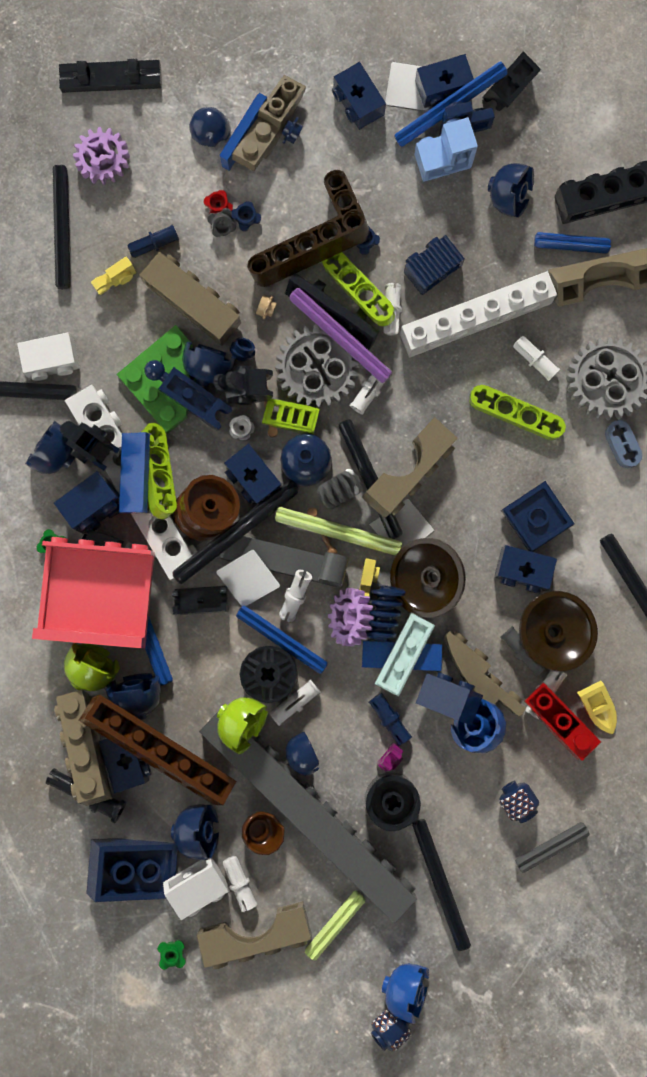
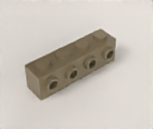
[139,252,241,346]
[54,690,112,806]

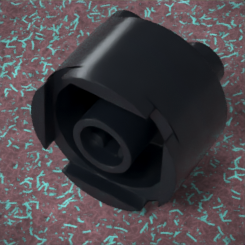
[365,772,421,831]

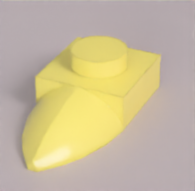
[577,681,617,734]

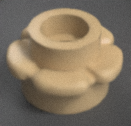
[256,295,277,319]

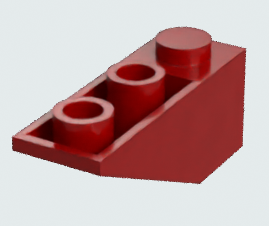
[524,682,601,761]

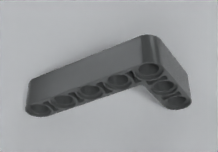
[217,536,349,588]

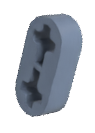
[605,420,643,469]

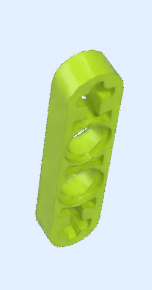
[322,252,395,326]
[469,385,566,440]
[141,423,177,519]

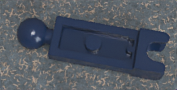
[144,360,233,431]

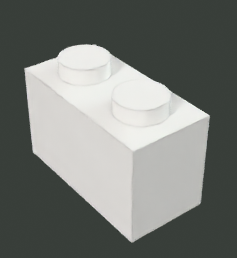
[17,332,80,381]
[163,858,229,920]

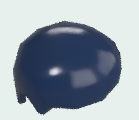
[189,107,231,147]
[285,732,319,776]

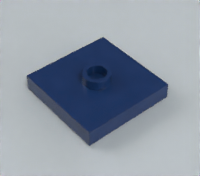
[501,481,575,552]

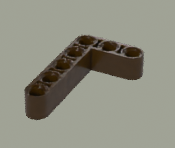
[247,170,370,287]

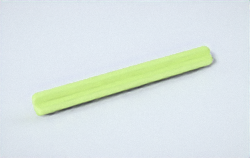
[275,507,402,556]

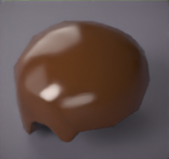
[242,811,285,855]

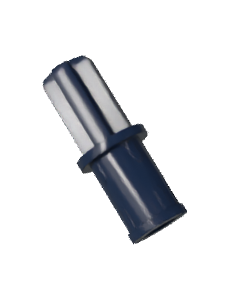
[127,224,179,258]

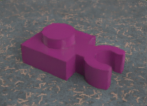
[377,742,403,772]

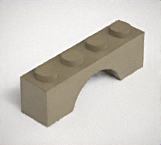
[548,248,647,307]
[362,417,458,518]
[197,901,311,969]

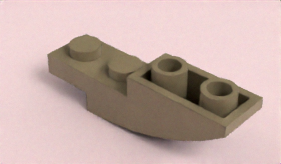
[232,75,306,171]
[444,631,526,717]

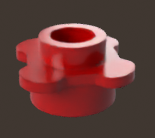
[203,190,233,214]

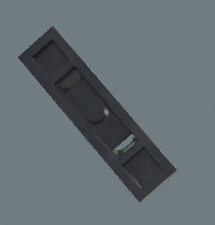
[59,58,162,93]
[285,273,380,350]

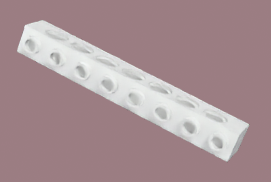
[65,385,198,582]

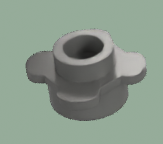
[207,208,236,237]

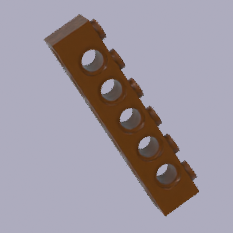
[78,694,237,805]

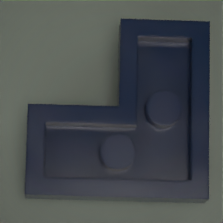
[440,101,495,133]

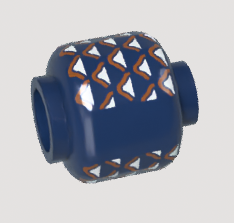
[499,781,539,823]
[370,1008,412,1051]

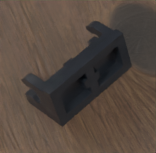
[482,51,541,111]
[172,586,229,615]

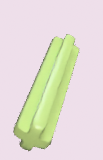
[305,890,365,961]

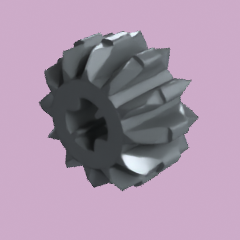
[317,469,363,510]

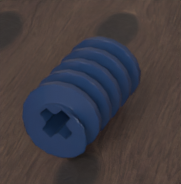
[366,584,406,642]

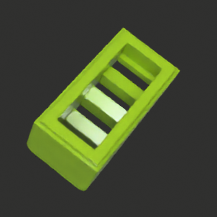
[262,399,320,435]

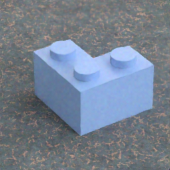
[414,117,478,182]

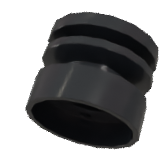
[239,646,298,703]

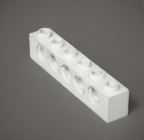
[400,271,557,358]

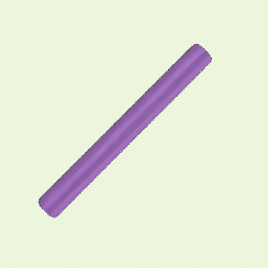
[290,288,392,383]

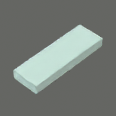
[375,613,435,697]

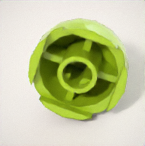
[64,643,120,691]
[217,697,268,754]

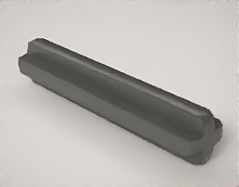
[515,822,590,873]

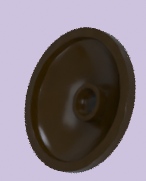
[390,538,466,618]
[519,591,598,671]

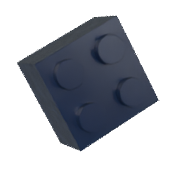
[54,471,120,534]

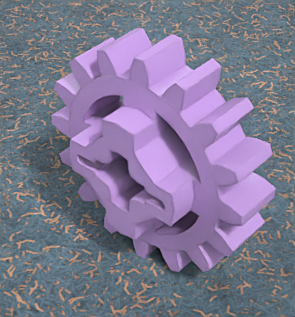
[73,127,130,185]
[328,588,374,647]

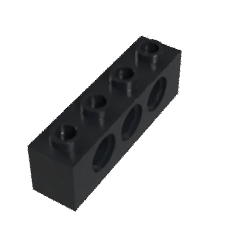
[554,161,647,224]

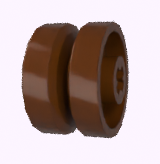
[174,475,240,541]

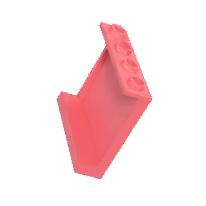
[32,537,155,648]

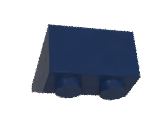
[86,838,178,902]

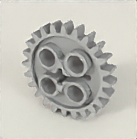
[275,324,359,409]
[566,337,647,421]

